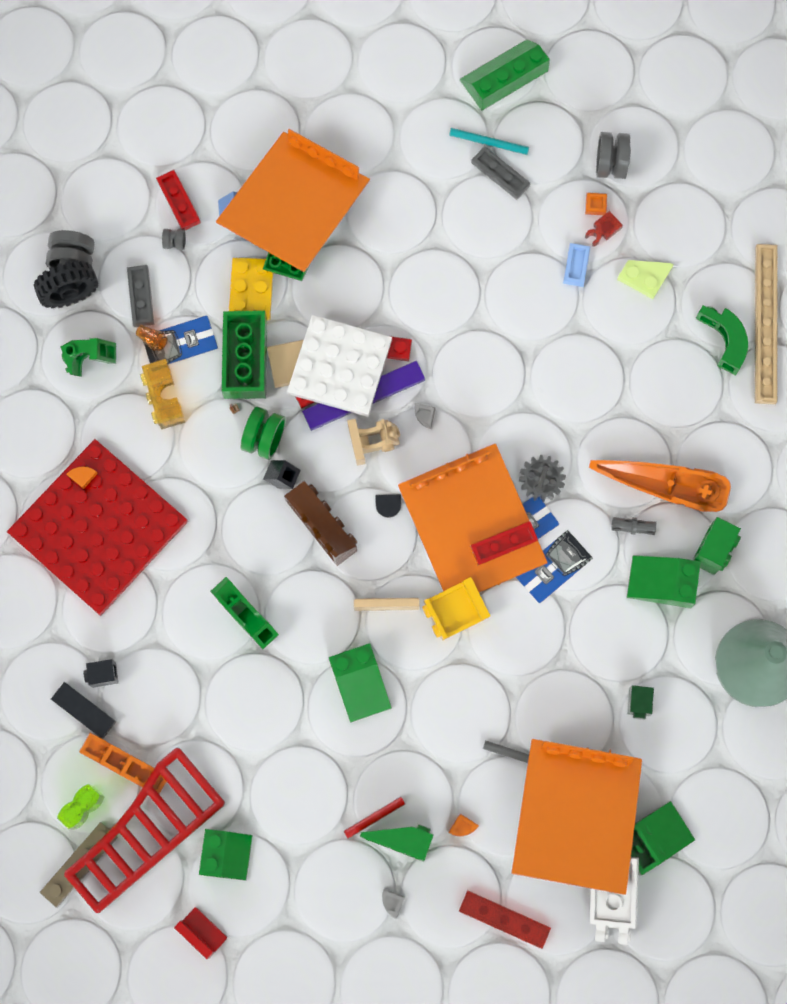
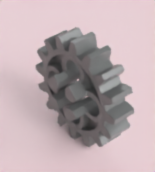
[519,455,566,502]

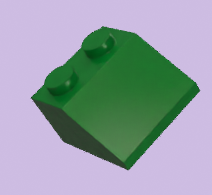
[199,829,253,881]

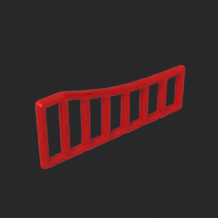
[64,748,225,913]

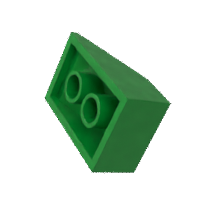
[627,555,701,609]
[328,643,392,723]
[360,824,434,862]

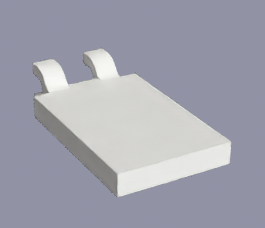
[590,857,639,945]

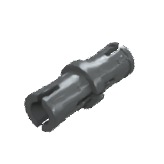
[611,517,656,535]

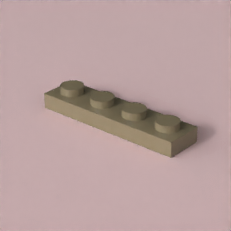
[39,822,118,907]

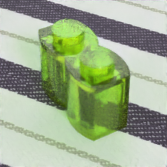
[57,784,105,830]

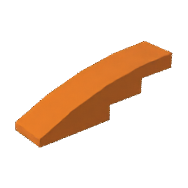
[79,733,166,794]

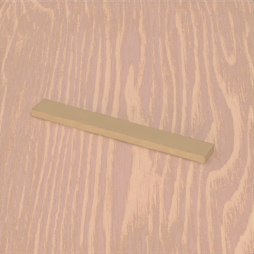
[755,244,777,404]

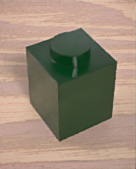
[627,685,654,720]

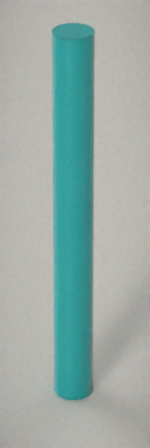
[449,128,529,155]

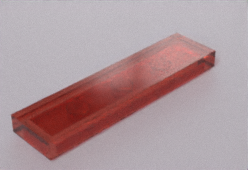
[458,890,551,949]

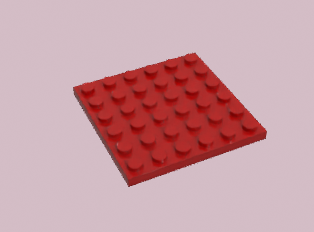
[6,439,188,616]

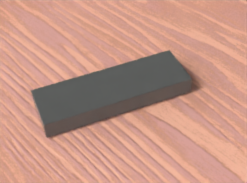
[471,146,531,200]
[127,265,154,327]

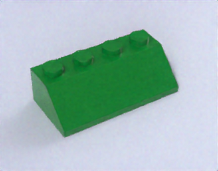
[460,39,550,111]

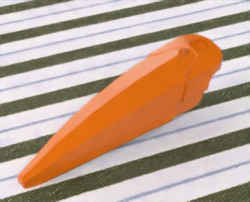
[589,460,731,512]

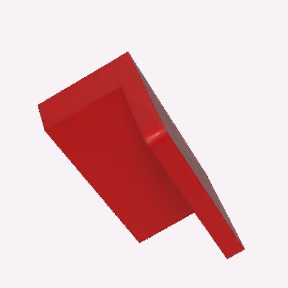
[174,907,227,959]

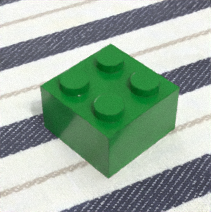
[693,517,741,575]

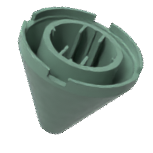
[715,619,787,707]

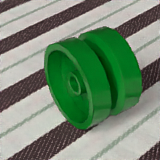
[240,406,286,460]

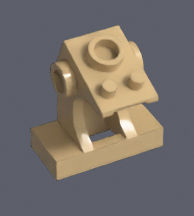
[347,419,400,466]

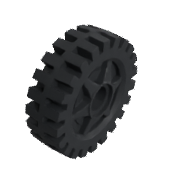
[33,260,99,309]

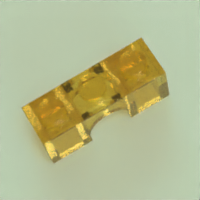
[140,359,186,430]

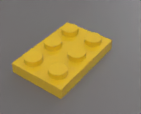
[229,258,273,320]

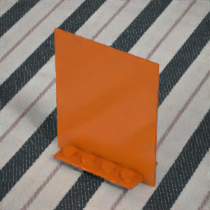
[216,129,370,272]
[398,443,547,592]
[511,739,642,895]

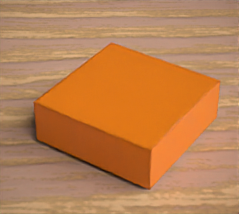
[585,193,607,216]

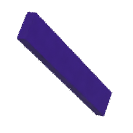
[302,360,425,431]

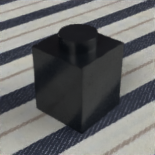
[263,460,301,489]
[83,659,119,688]

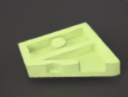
[617,260,673,299]

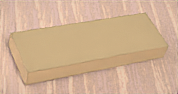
[354,598,419,611]

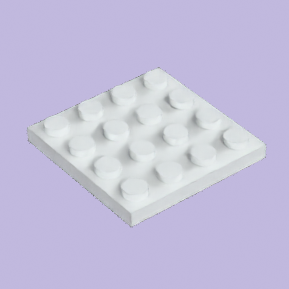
[287,315,392,417]

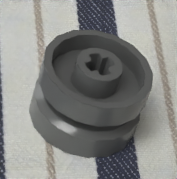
[596,132,631,179]
[45,230,95,268]

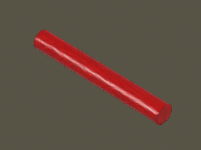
[344,797,405,838]

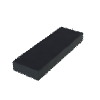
[51,682,117,739]

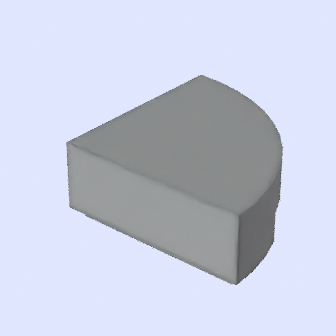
[415,403,436,429]
[382,889,405,919]

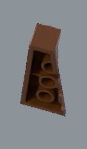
[284,481,358,566]

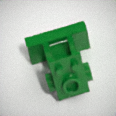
[60,338,116,377]

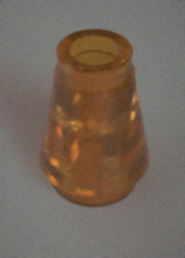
[136,325,168,351]

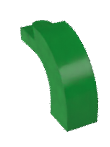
[696,305,748,376]
[210,577,279,649]

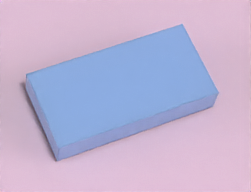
[563,243,590,287]

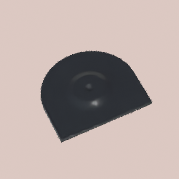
[375,494,401,518]

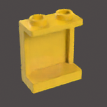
[422,577,490,641]

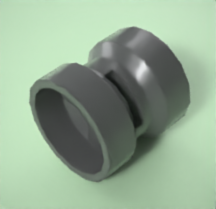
[162,229,186,250]

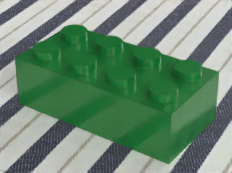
[221,311,267,399]

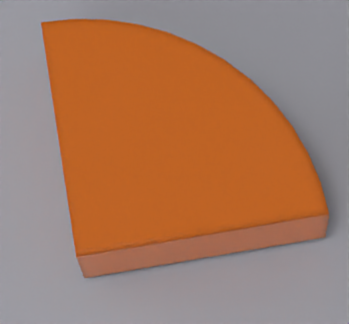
[66,467,98,489]
[448,814,479,836]

